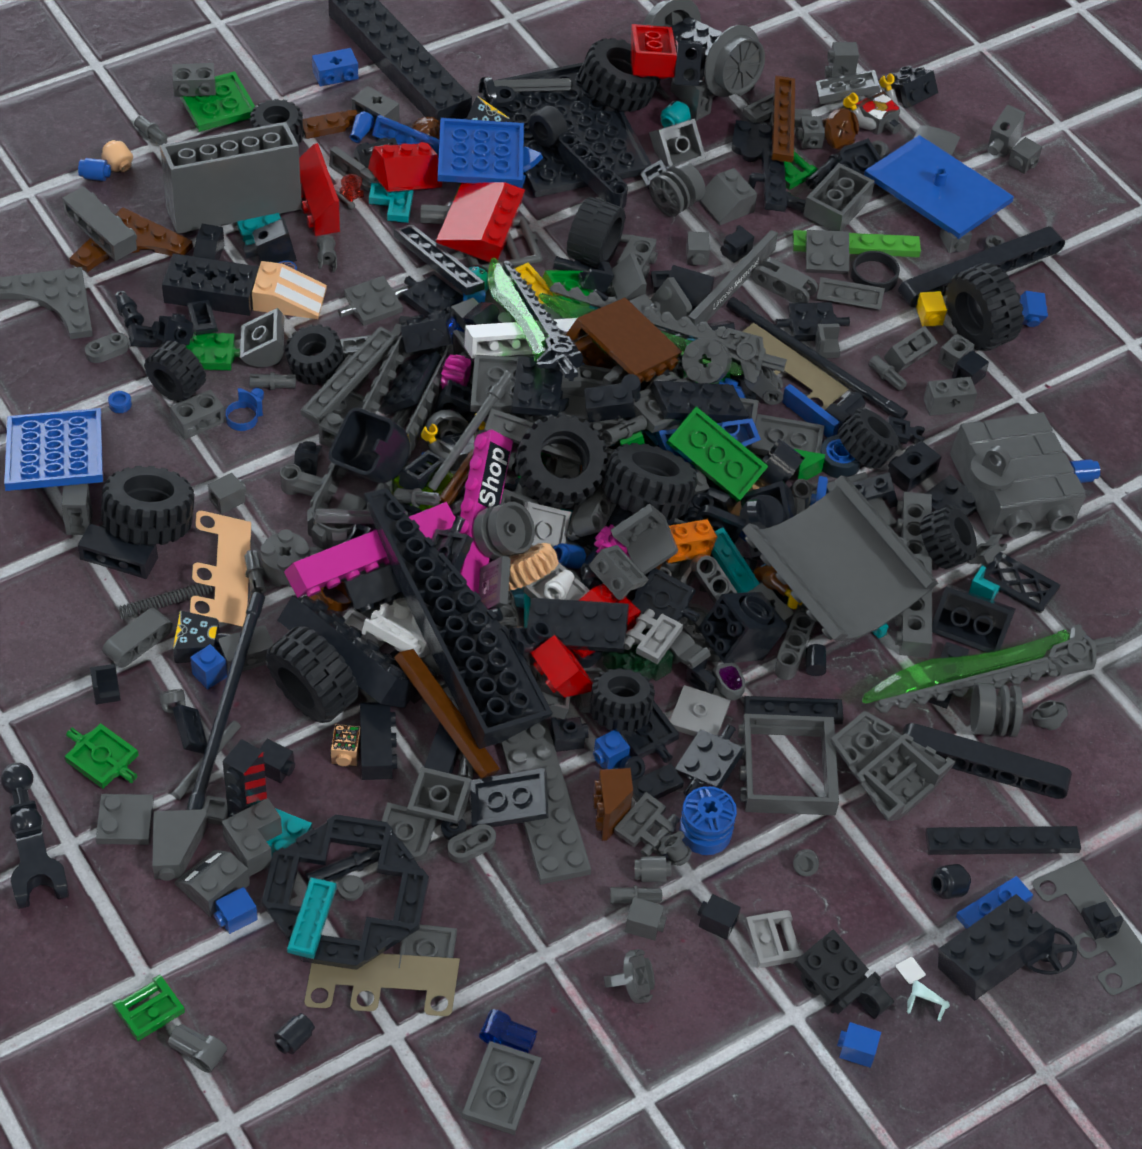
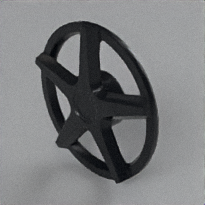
[1025,924,1077,975]

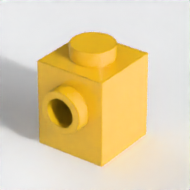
[916,291,947,327]

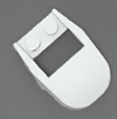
[362,598,431,658]

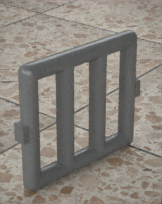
[462,216,543,272]

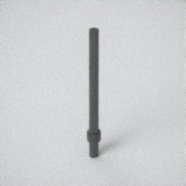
[427,370,514,491]

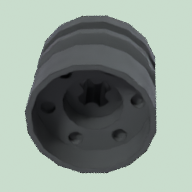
[649,161,706,216]
[970,683,1023,738]

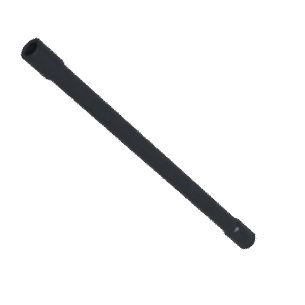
[726,297,908,420]
[186,592,265,810]

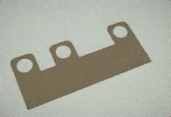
[742,323,849,410]
[305,954,460,1016]

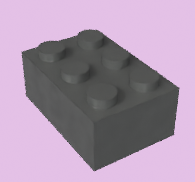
[803,163,875,231]

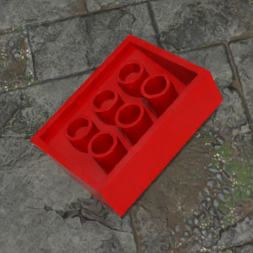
[436,182,525,265]

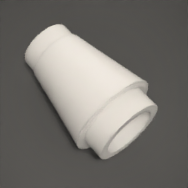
[544,570,574,600]

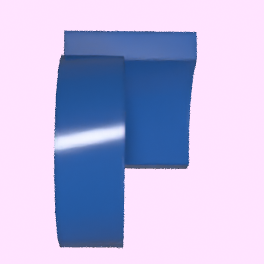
[226,387,264,431]

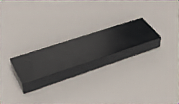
[743,696,844,724]

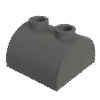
[240,308,285,367]

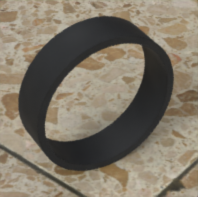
[851,251,900,293]

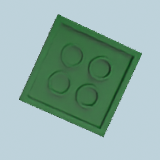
[180,71,255,132]

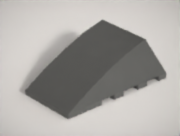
[830,711,955,821]

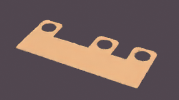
[190,511,251,627]

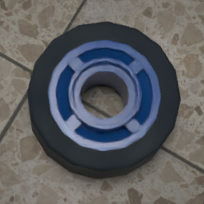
[820,435,862,479]

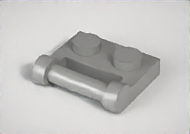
[745,910,804,968]

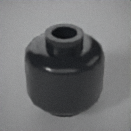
[931,864,971,899]

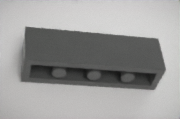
[62,186,137,261]

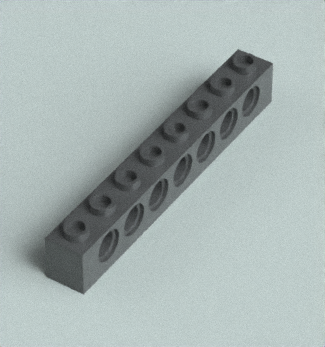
[895,492,932,658]

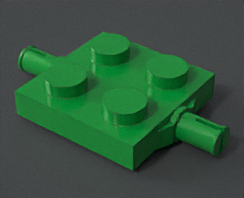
[185,332,240,370]
[65,723,139,789]

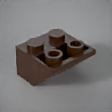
[593,768,633,841]

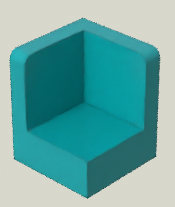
[969,566,1000,600]

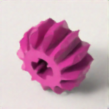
[441,354,472,389]

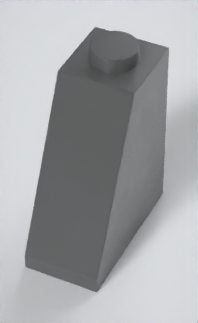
[152,809,208,881]

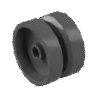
[473,502,535,560]

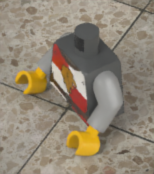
[843,74,902,135]

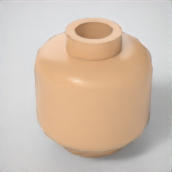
[101,140,133,172]

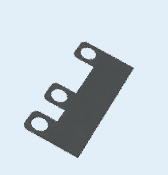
[1032,859,1142,995]

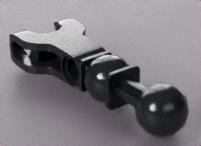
[0,763,69,909]

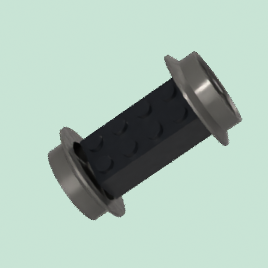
[643,0,765,97]

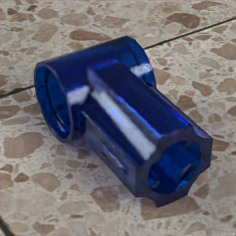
[479,1009,538,1053]

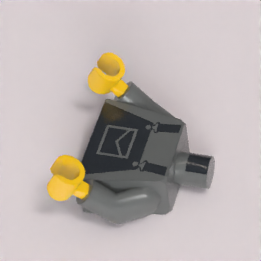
[421,414,486,471]

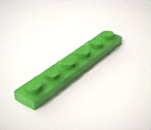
[792,230,921,257]

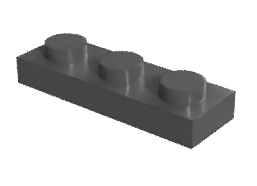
[817,277,885,310]

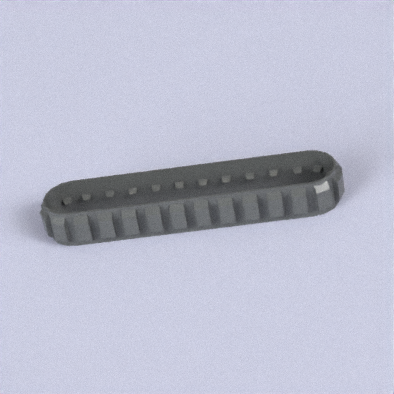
[307,335,454,550]

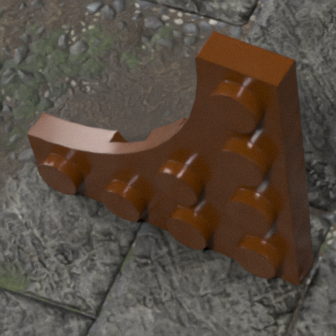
[69,207,193,273]

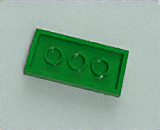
[666,406,768,502]

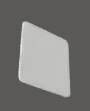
[896,957,926,984]

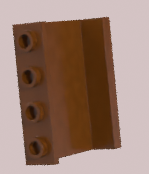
[566,297,682,383]

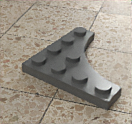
[0,267,93,339]

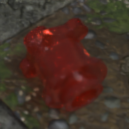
[339,174,364,202]

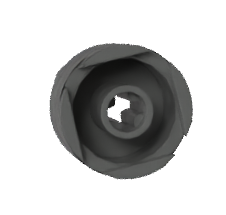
[682,338,732,384]
[261,529,310,587]

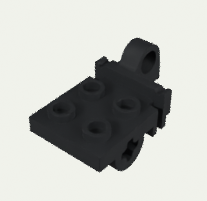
[794,929,895,1019]

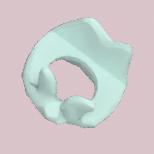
[907,980,950,1021]

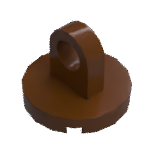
[822,108,859,150]

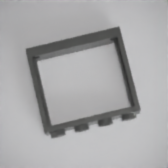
[738,714,839,816]

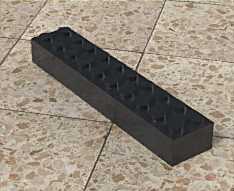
[328,0,472,122]

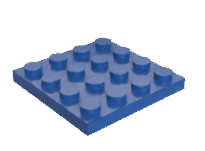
[438,118,524,186]

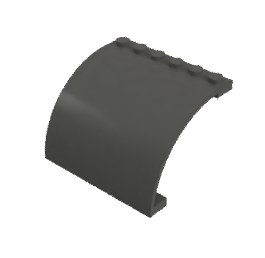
[742,475,939,642]

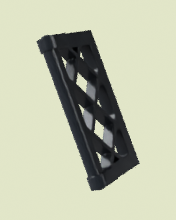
[983,552,1061,613]

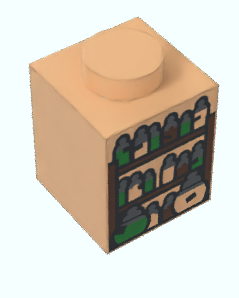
[331,724,361,766]

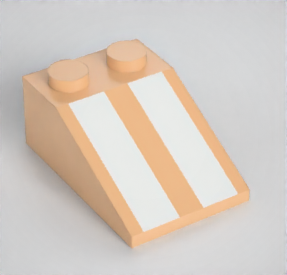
[252,261,327,319]

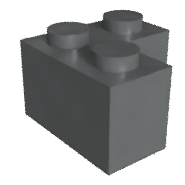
[222,798,282,877]

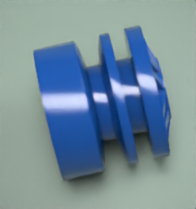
[679,787,737,855]

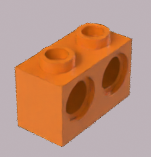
[666,519,717,563]

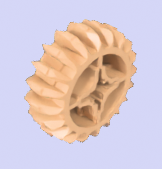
[509,543,559,591]

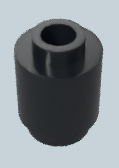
[274,1013,315,1054]

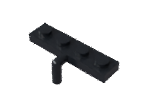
[748,147,787,212]

